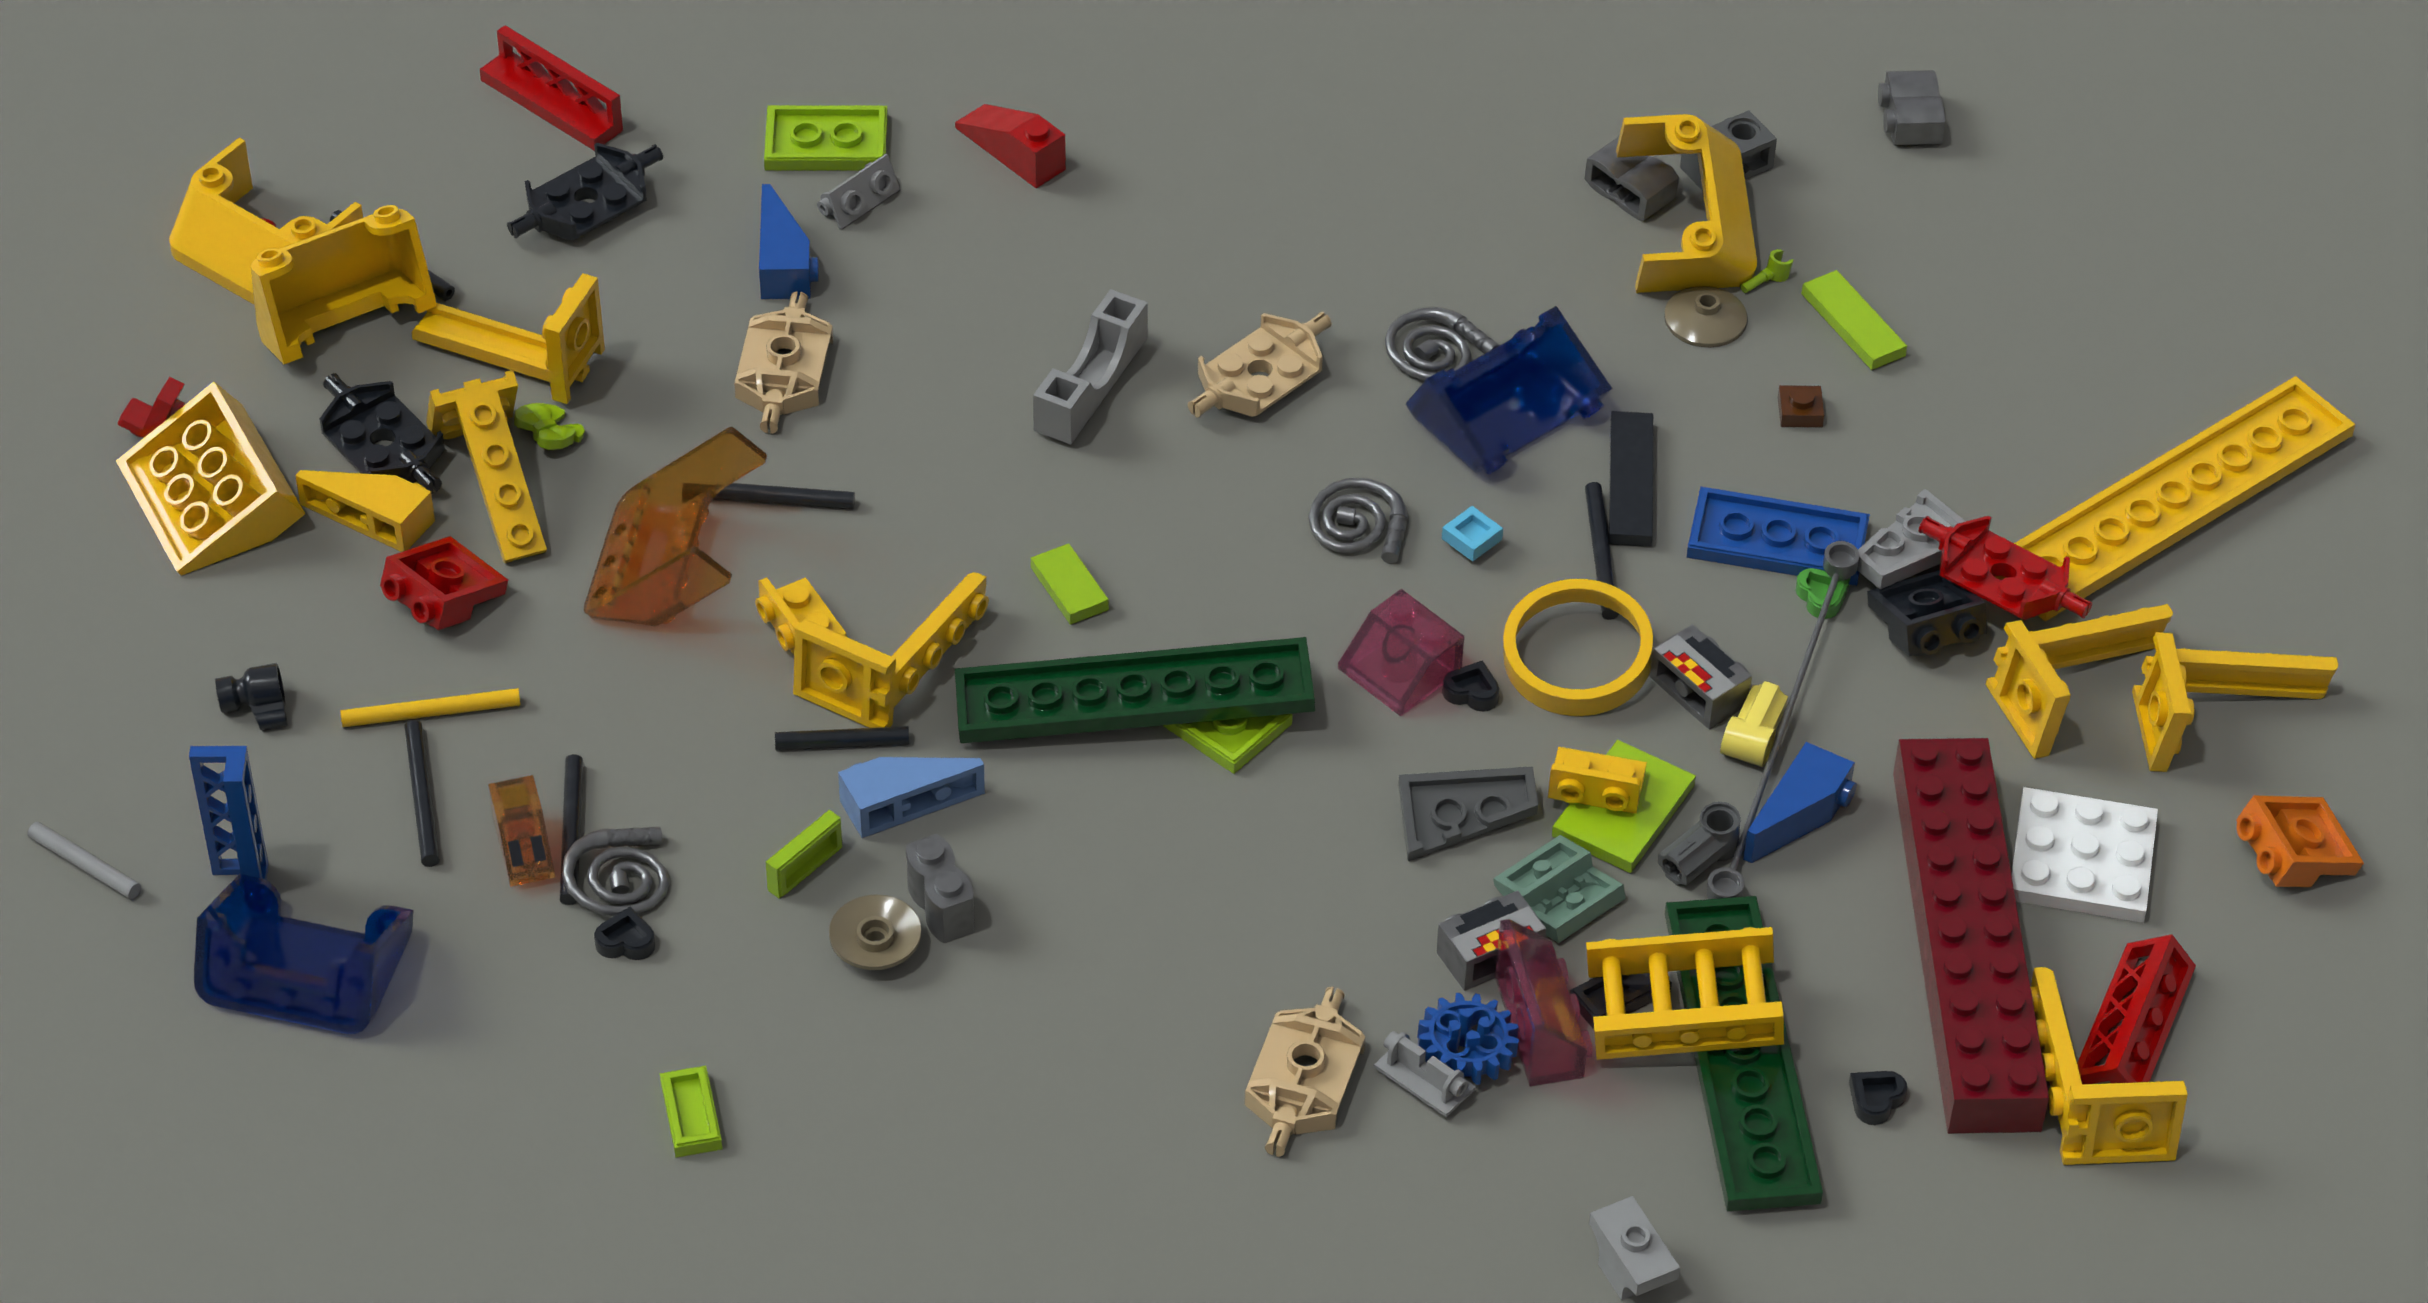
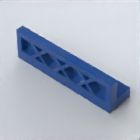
[189,746,269,900]

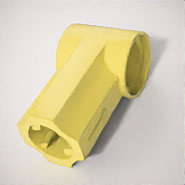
[1720,681,1788,767]

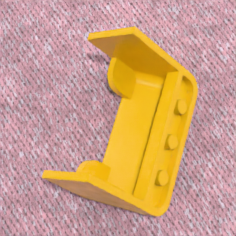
[1616,114,1757,293]
[169,137,363,305]

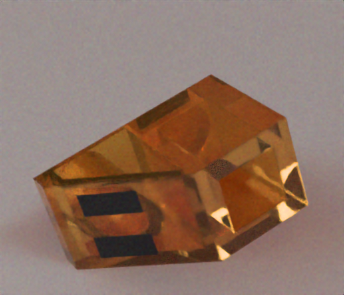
[488,775,555,887]

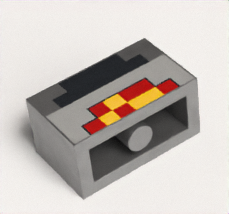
[1650,624,1752,729]
[1436,890,1546,991]

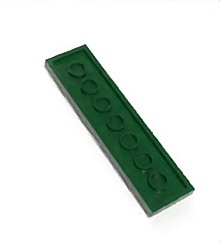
[955,637,1315,744]
[1665,896,1823,1212]

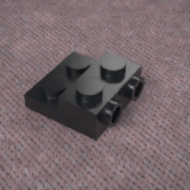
[1867,570,1987,656]

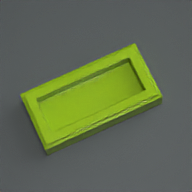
[1031,543,1109,625]
[765,809,843,899]
[659,1065,723,1158]

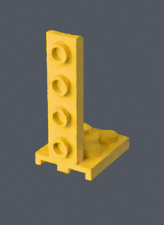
[411,273,605,404]
[426,370,547,563]
[793,572,989,728]
[1985,604,2173,759]
[2132,632,2338,772]
[2030,967,2188,1165]

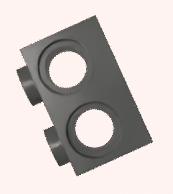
[1680,110,1777,191]

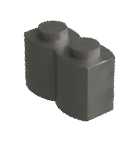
[1878,70,1945,145]
[1584,136,1679,221]
[906,834,974,943]

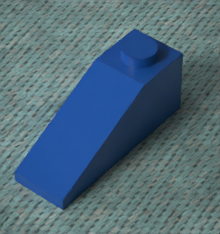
[759,184,819,299]
[1743,742,1857,863]

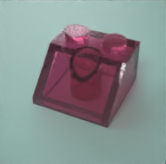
[1338,589,1464,717]

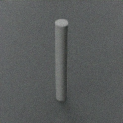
[28,822,141,900]

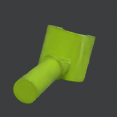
[1740,249,1794,293]

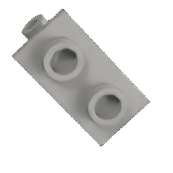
[817,154,900,229]
[1374,1031,1476,1117]

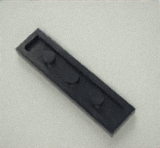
[1609,411,1653,546]

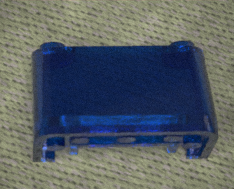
[1405,306,1613,475]
[194,874,414,1034]

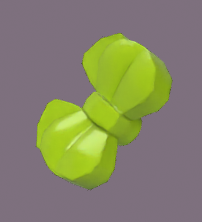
[514,403,585,450]

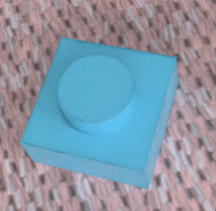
[1442,506,1503,562]

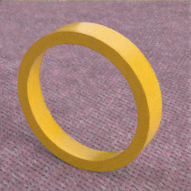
[1503,579,1653,716]

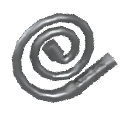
[1385,307,1501,382]
[1309,478,1408,564]
[562,827,670,916]

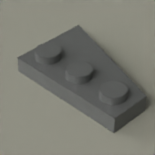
[1398,766,1538,861]

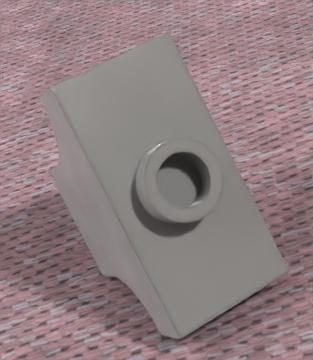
[1589,1196,1680,1300]

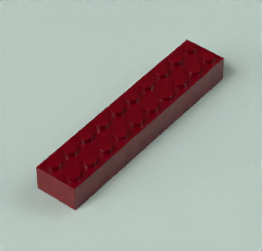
[1893,738,2049,1134]

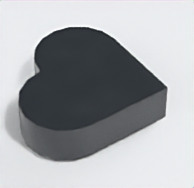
[1442,660,1500,712]
[594,906,655,960]
[1849,1071,1907,1125]

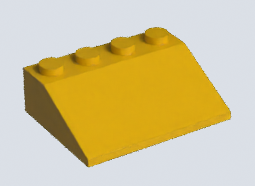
[116,381,305,576]

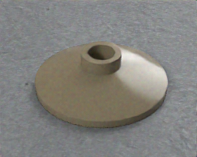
[1664,286,1747,348]
[829,894,921,970]

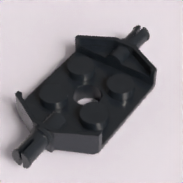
[507,143,663,240]
[319,373,445,494]

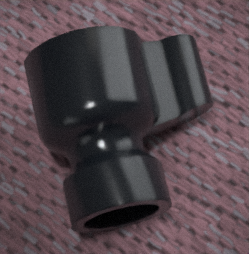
[215,663,288,730]

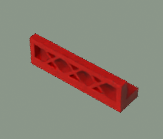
[480,25,623,151]
[2077,934,2196,1085]

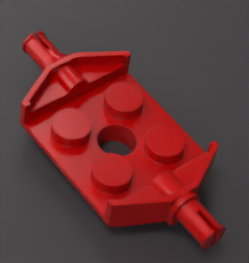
[1918,516,2092,620]

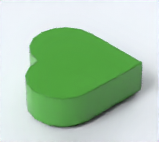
[1795,568,1850,619]

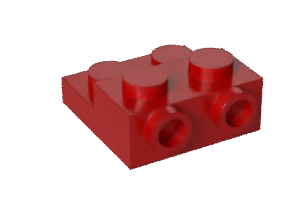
[380,536,509,630]

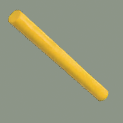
[340,688,521,728]

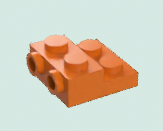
[2236,795,2364,887]

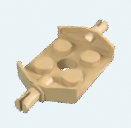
[734,291,833,434]
[1188,312,1332,417]
[1245,987,1365,1157]

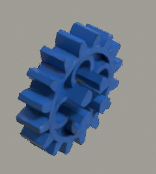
[1417,993,1519,1085]

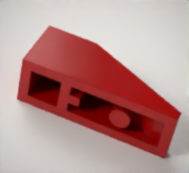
[955,104,1066,188]

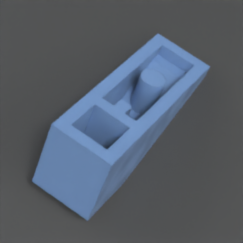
[838,757,985,838]

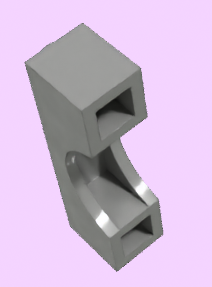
[1033,289,1148,444]

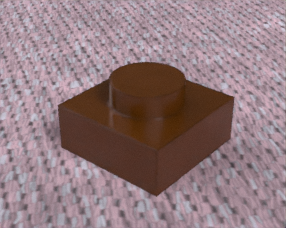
[1778,385,1824,427]

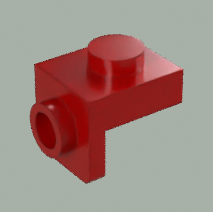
[118,376,185,438]

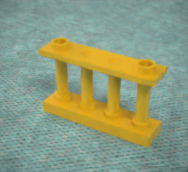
[1586,927,1784,1060]

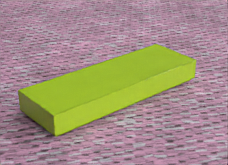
[1801,270,1907,370]

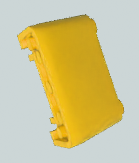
[251,205,437,365]

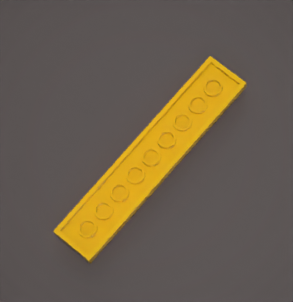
[1994,376,2356,622]

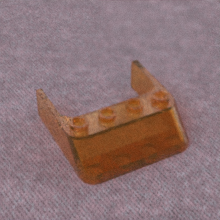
[583,427,767,626]

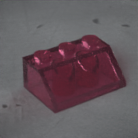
[1495,919,1592,1087]

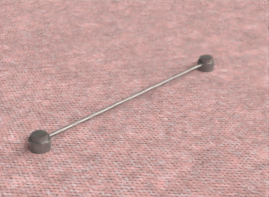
[1707,541,1859,899]

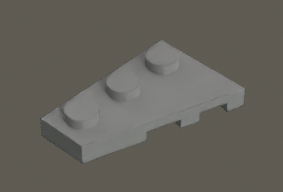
[1857,489,1966,589]

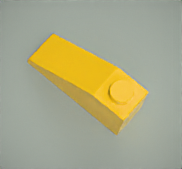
[295,470,435,552]

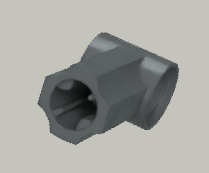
[1658,802,1741,886]

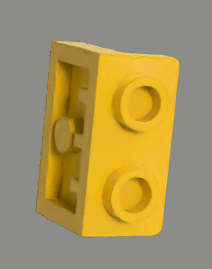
[755,577,847,655]
[1548,746,1647,814]

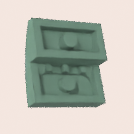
[1493,835,1626,943]

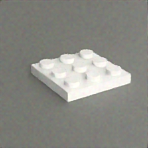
[2011,787,2158,923]

